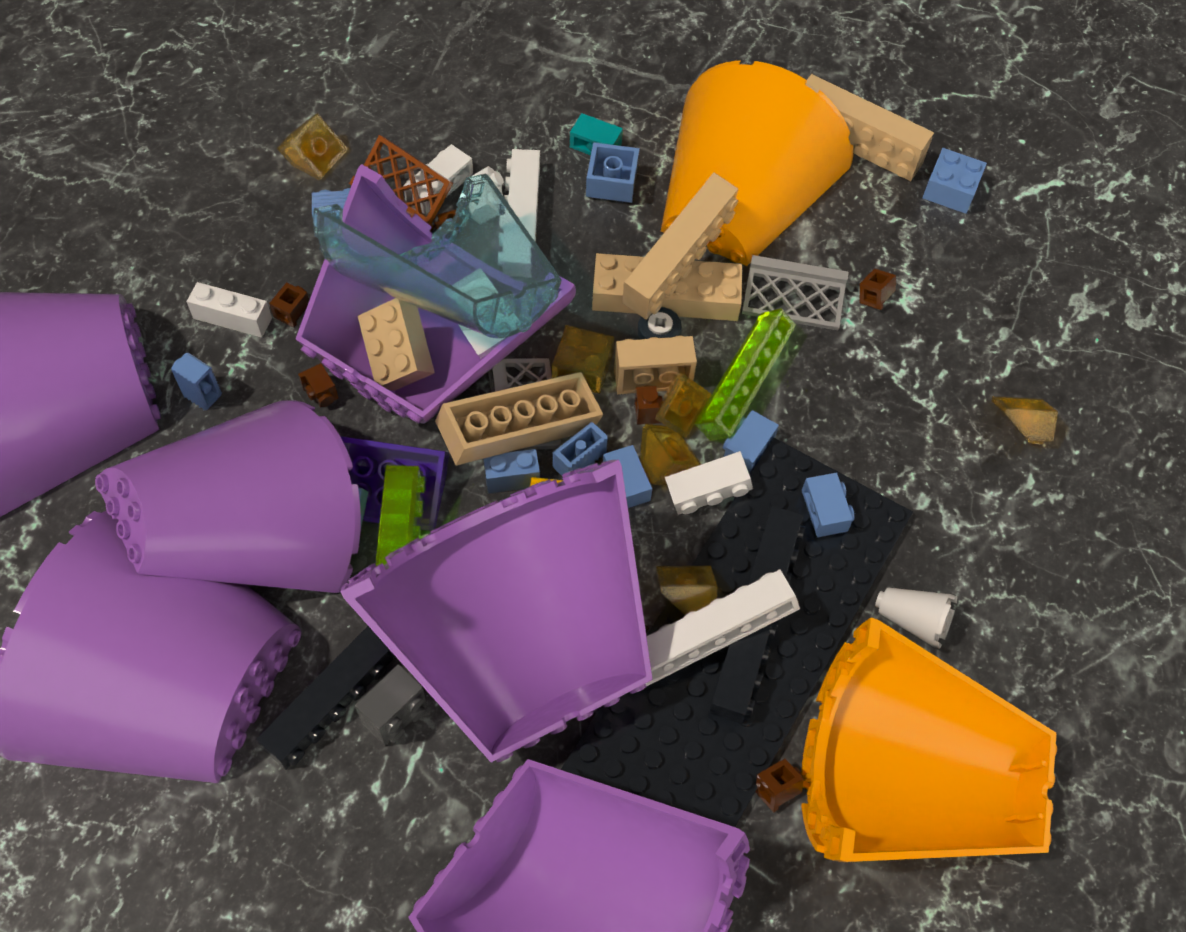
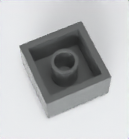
[354,664,427,746]

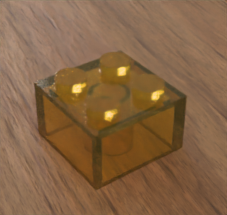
[552,325,614,394]

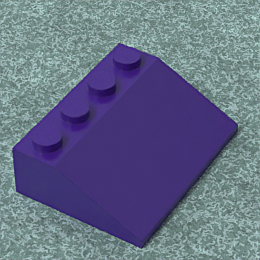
[340,436,450,531]

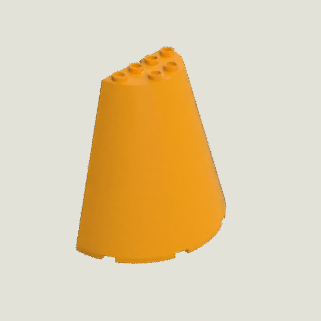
[661,60,853,266]
[801,618,1057,862]

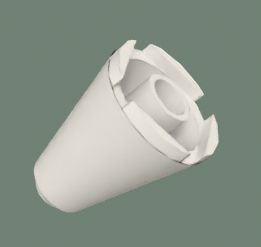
[875,588,957,649]

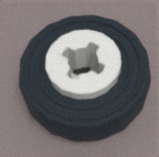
[638,307,682,340]

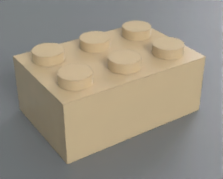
[358,297,435,391]
[614,336,697,394]

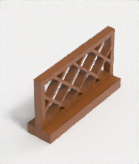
[349,135,453,233]

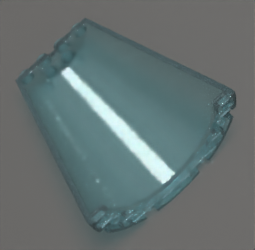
[313,174,562,339]

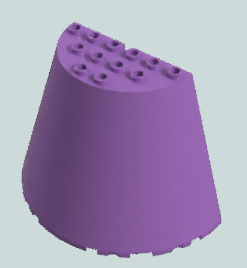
[296,164,576,424]
[0,292,161,517]
[341,460,653,762]
[0,510,301,783]
[408,759,750,932]

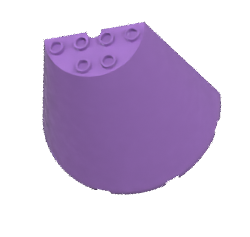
[95,400,361,593]

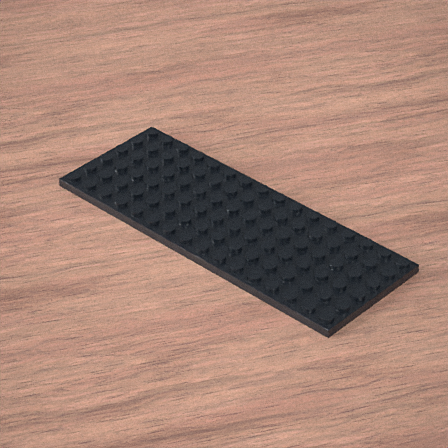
[560,437,913,827]

